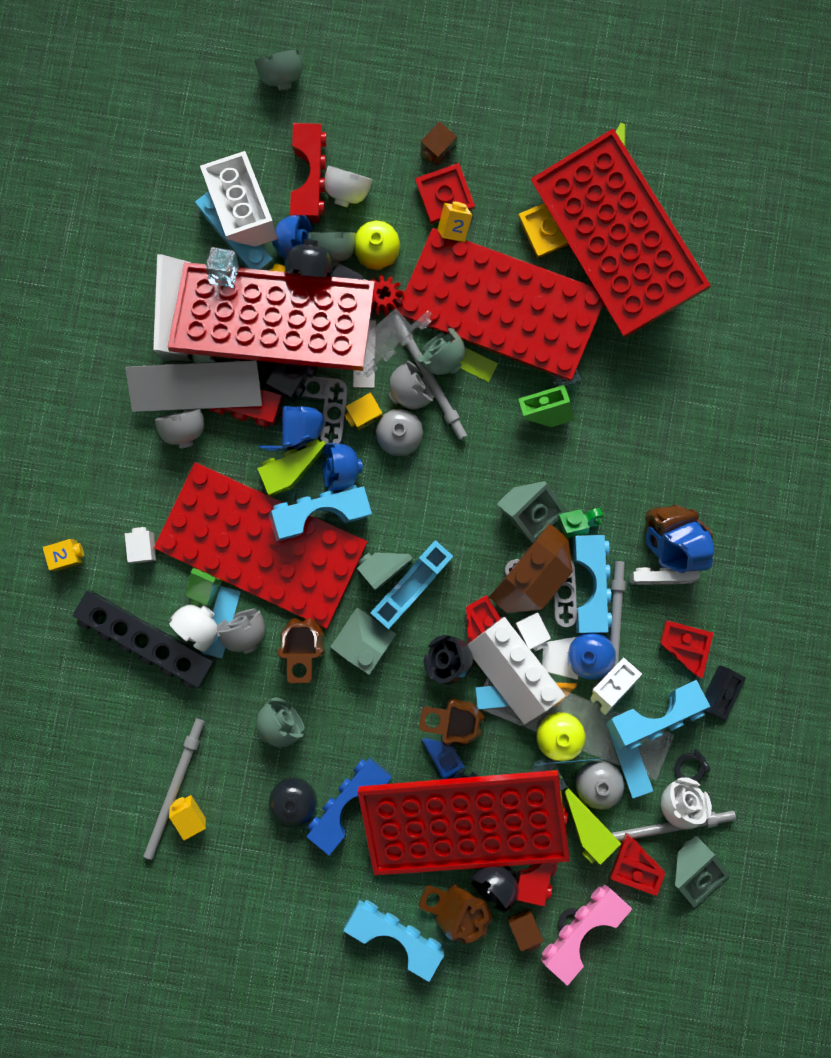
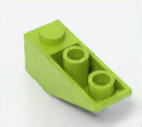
[257,440,326,497]

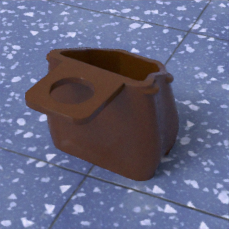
[644,505,713,548]
[277,618,326,683]
[419,698,484,746]
[419,885,492,944]

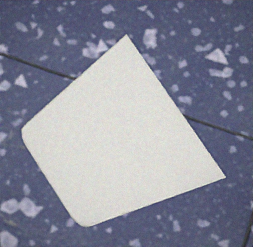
[542,637,578,680]

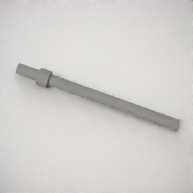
[391,314,467,440]
[610,561,626,706]
[144,718,205,860]
[612,811,736,842]

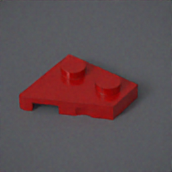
[466,595,501,644]
[659,620,714,678]
[610,833,665,896]

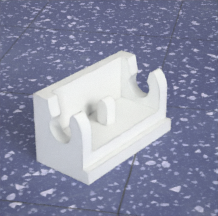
[591,658,642,715]

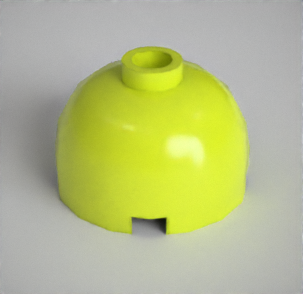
[354,220,400,270]
[536,712,586,762]

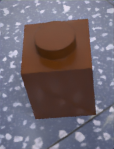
[421,121,457,165]
[507,908,544,952]

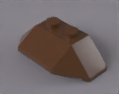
[488,523,573,613]

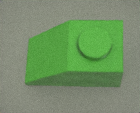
[518,385,574,427]
[185,568,223,608]

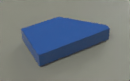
[422,738,465,779]

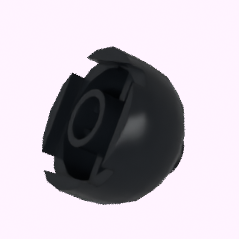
[284,239,333,277]
[424,635,473,685]
[268,777,318,827]
[470,866,519,913]

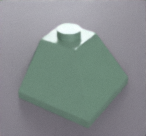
[497,481,567,544]
[357,553,413,591]
[330,608,396,674]
[675,836,730,908]

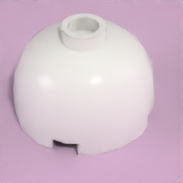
[324,166,372,207]
[168,605,217,652]
[661,778,712,829]

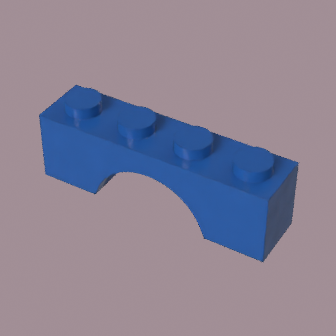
[307,757,392,855]

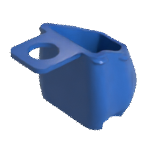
[259,406,325,451]
[646,522,714,573]

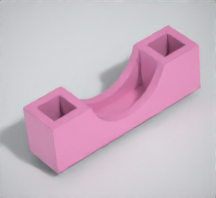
[541,884,632,986]

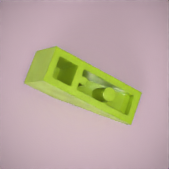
[564,788,621,865]

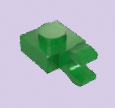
[558,508,604,538]

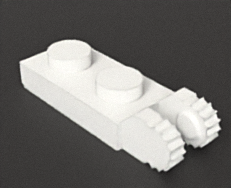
[629,567,701,585]

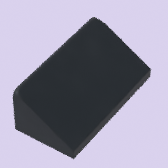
[705,665,746,721]

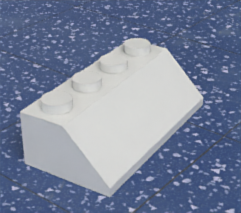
[200,151,277,247]
[153,255,192,361]
[468,617,565,725]

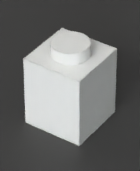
[125,527,157,564]
[514,613,551,651]

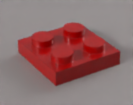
[415,163,475,224]

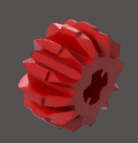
[371,275,404,316]

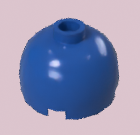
[272,215,313,260]
[322,443,362,491]
[567,632,616,680]

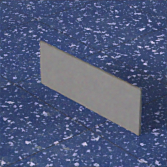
[125,360,262,412]

